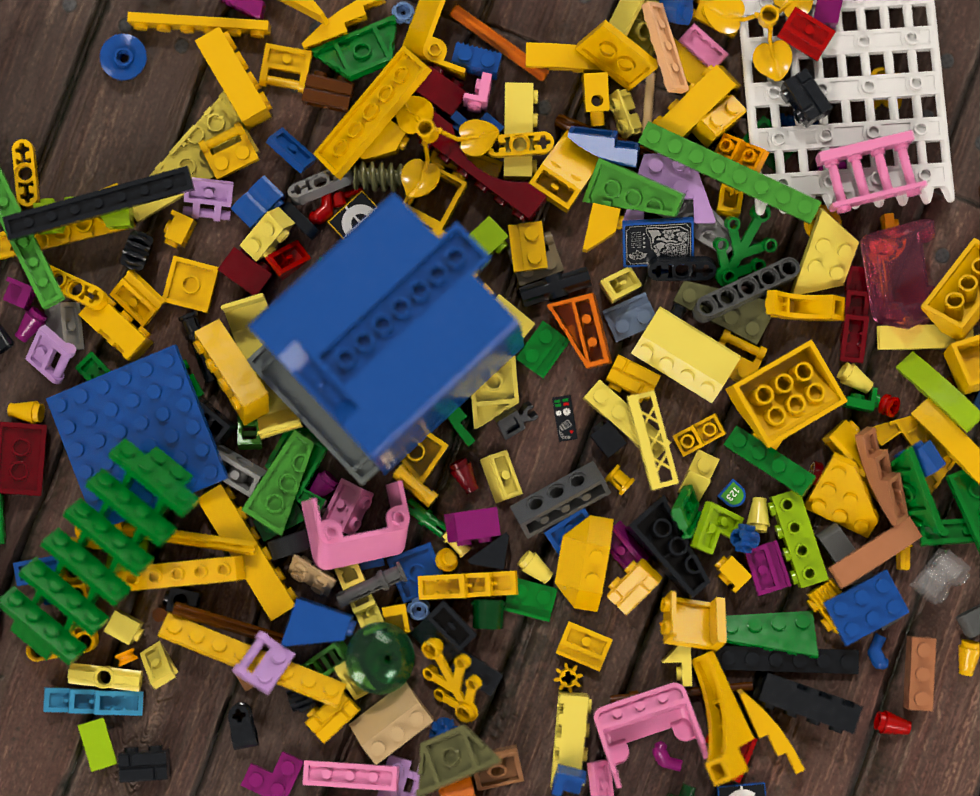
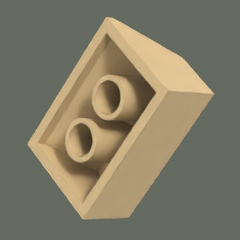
[349,681,434,765]

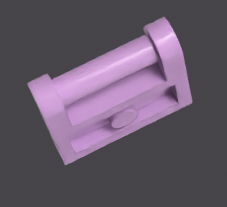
[25,325,76,384]
[232,631,295,695]

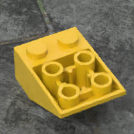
[529,130,599,213]

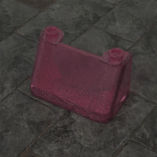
[861,219,936,329]

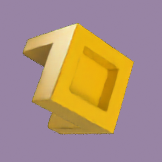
[382,603,411,634]

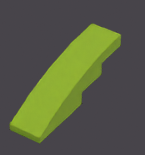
[896,351,980,433]

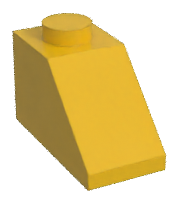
[360,121,410,163]
[582,203,624,253]

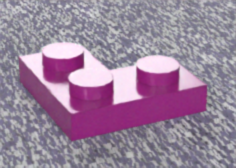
[240,751,304,796]

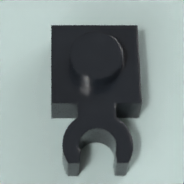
[494,401,538,440]

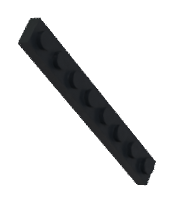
[2,166,195,241]

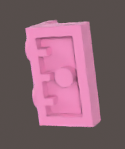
[463,72,492,113]
[321,478,374,535]

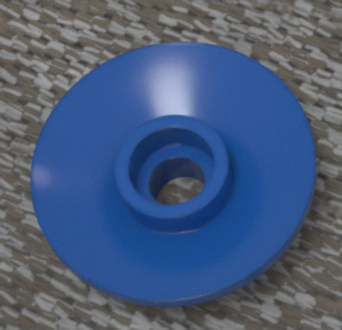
[100,34,147,81]

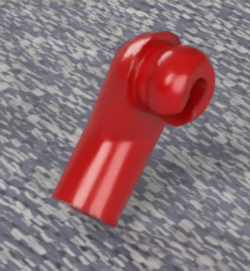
[309,193,333,225]

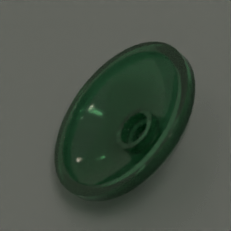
[346,622,415,695]

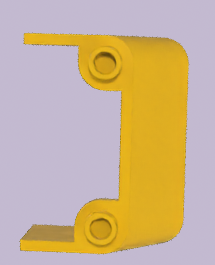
[402,0,467,81]

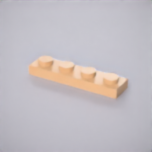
[641,1,689,94]

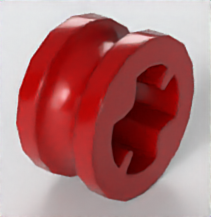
[878,394,900,418]

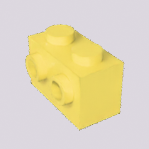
[240,207,295,262]

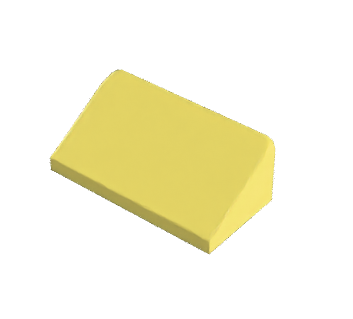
[480,450,523,503]

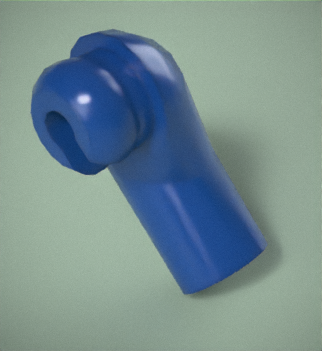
[867,633,889,670]

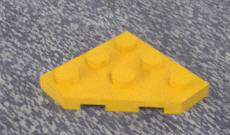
[804,452,879,538]

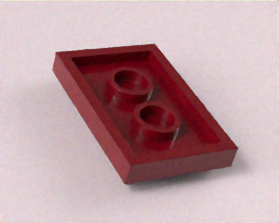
[0,421,47,496]

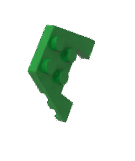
[265,427,328,514]

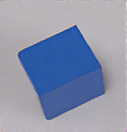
[551,764,586,796]

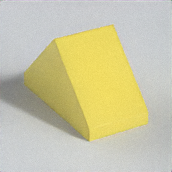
[599,267,642,304]

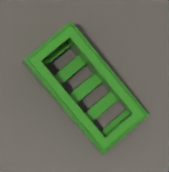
[237,416,262,450]
[301,640,353,676]

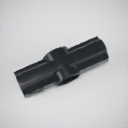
[518,267,592,308]

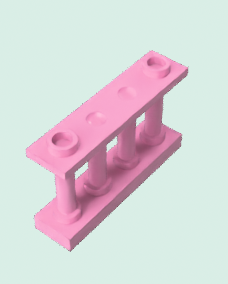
[815,130,927,214]

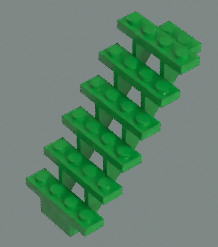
[0,438,200,666]

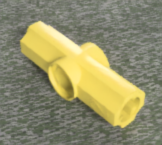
[67,663,143,692]

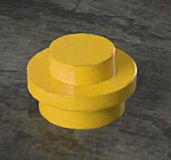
[435,548,458,572]

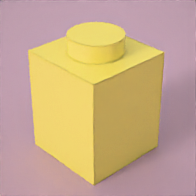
[103,609,144,645]

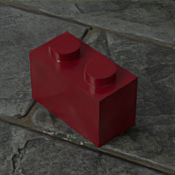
[415,64,467,116]
[217,247,274,296]

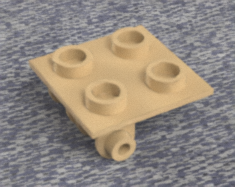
[288,555,338,597]

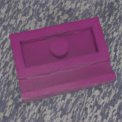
[744,540,792,596]

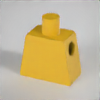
[581,72,610,126]

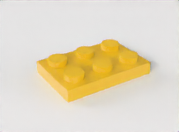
[575,19,658,91]

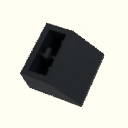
[410,600,477,663]

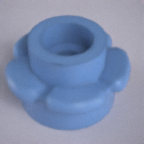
[392,1,415,24]
[407,597,430,620]

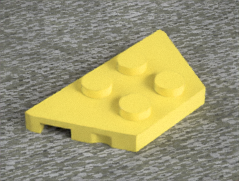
[790,208,859,294]
[471,355,519,429]

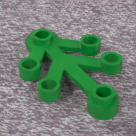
[713,204,778,287]

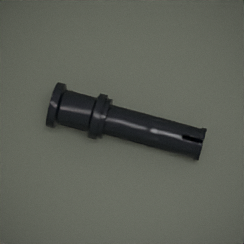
[178,311,217,384]

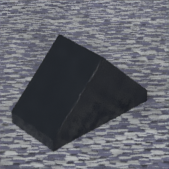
[468,532,509,569]

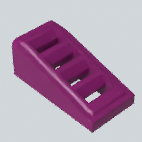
[220,0,266,20]

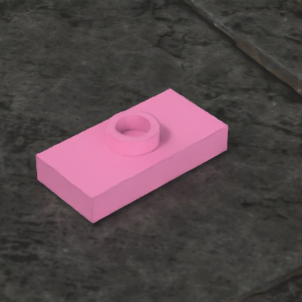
[678,23,729,67]

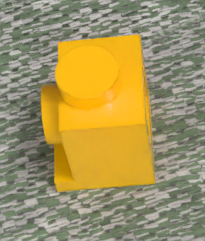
[164,209,197,249]
[714,555,752,593]

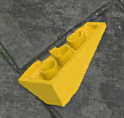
[822,419,879,503]

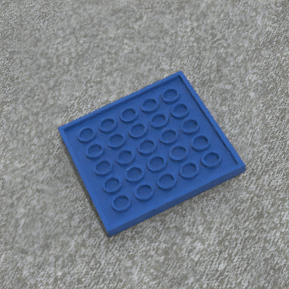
[46,345,229,525]

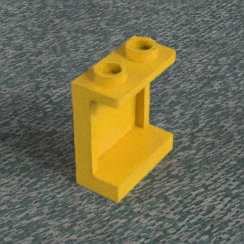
[660,591,727,651]

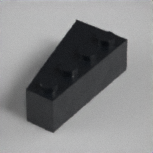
[625,495,710,599]
[756,671,863,734]

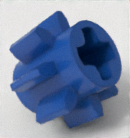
[730,524,760,554]
[429,717,458,739]

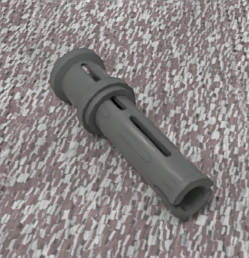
[335,562,408,608]

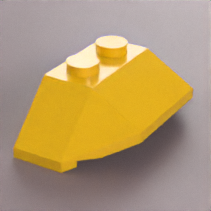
[555,515,614,612]

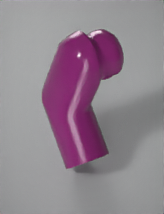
[652,741,683,772]

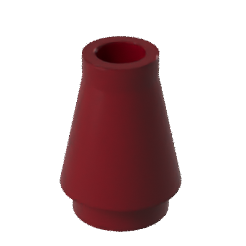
[449,457,479,494]

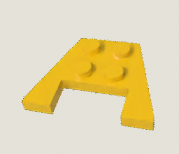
[873,416,955,494]

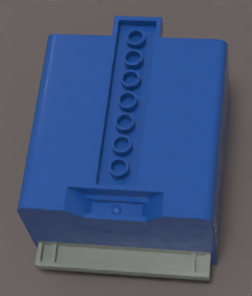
[247,192,524,486]

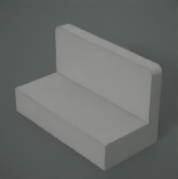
[44,302,84,352]

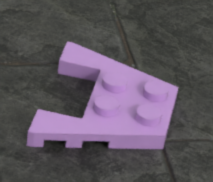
[623,153,715,224]

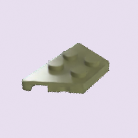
[416,725,502,796]

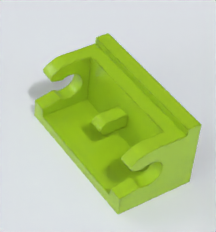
[78,718,117,772]

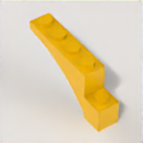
[691,650,754,786]

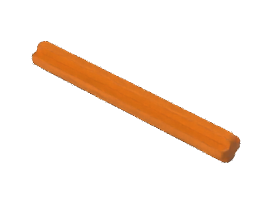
[450,5,549,81]

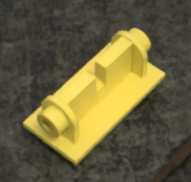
[609,89,643,139]

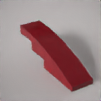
[839,265,872,363]

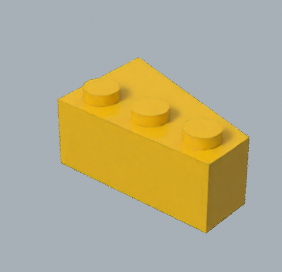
[78,296,154,362]

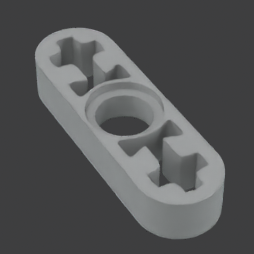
[288,168,354,205]

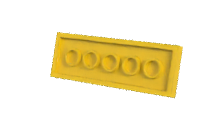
[313,45,432,180]

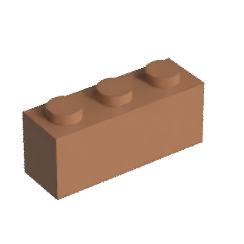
[903,636,936,711]

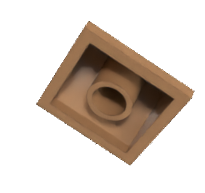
[474,744,524,791]

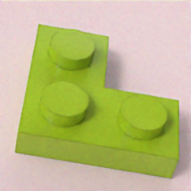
[690,501,744,555]

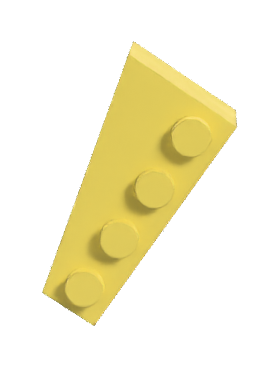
[550,691,592,789]

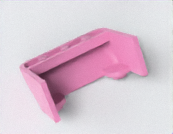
[301,480,410,570]
[594,683,708,789]

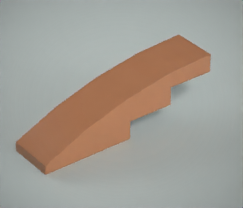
[855,427,909,526]
[828,516,922,589]

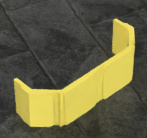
[221,293,303,439]

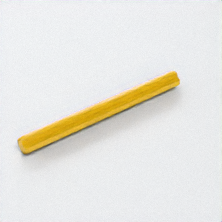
[123,523,258,555]

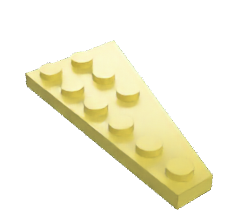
[133,91,260,223]

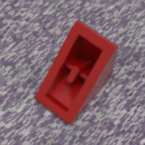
[265,240,311,281]

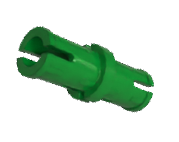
[407,497,446,538]

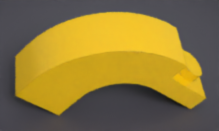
[765,290,845,321]

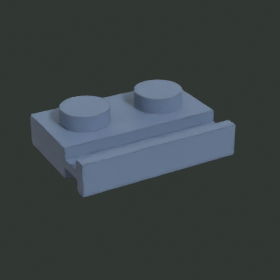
[602,292,655,343]

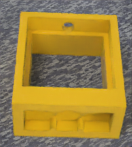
[403,160,467,230]

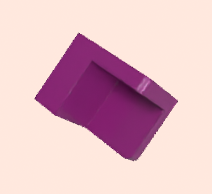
[3,276,36,310]

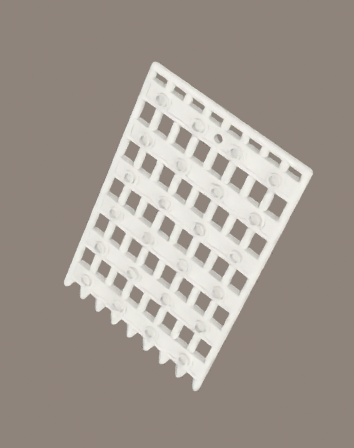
[739,0,955,215]

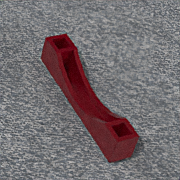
[417,111,547,222]

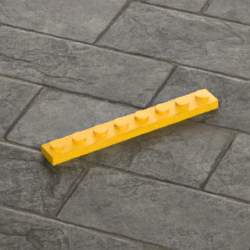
[158,613,347,708]

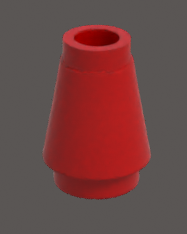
[874,710,912,735]

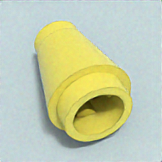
[837,362,874,394]
[746,497,770,533]
[517,550,553,584]

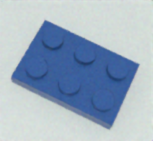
[822,569,909,646]

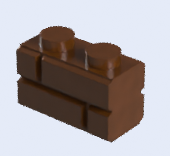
[302,71,355,113]

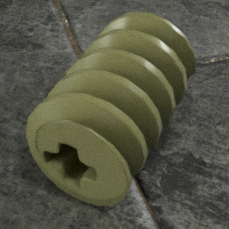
[353,160,403,193]

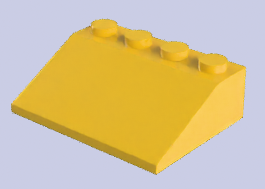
[725,339,848,448]

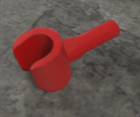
[333,186,364,208]

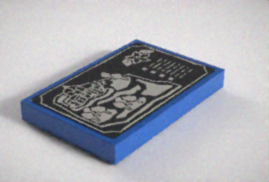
[622,217,694,268]

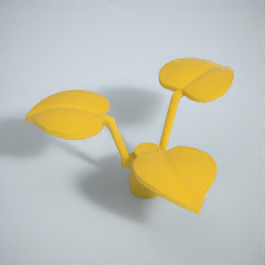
[703,0,813,82]
[396,95,499,198]

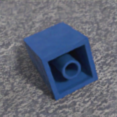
[281,597,357,646]

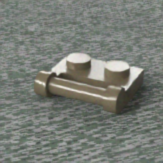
[506,231,564,287]

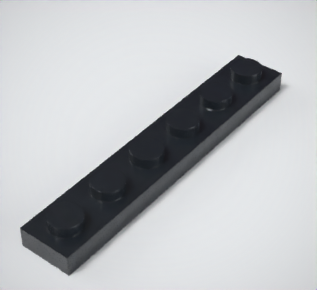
[715,645,859,674]

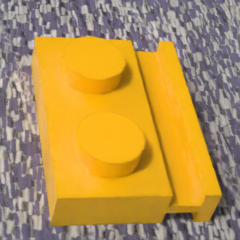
[508,221,548,273]
[109,269,166,327]
[555,621,613,672]

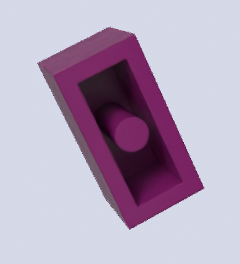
[444,507,501,546]

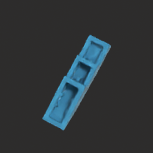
[43,687,144,716]

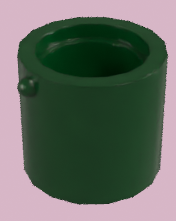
[471,599,506,629]

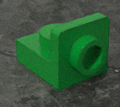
[842,387,880,413]

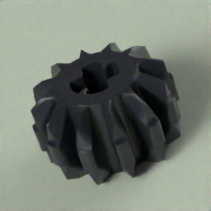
[120,230,154,271]

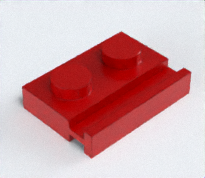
[777,6,836,62]

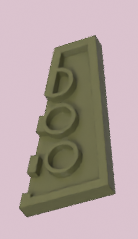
[673,281,771,345]

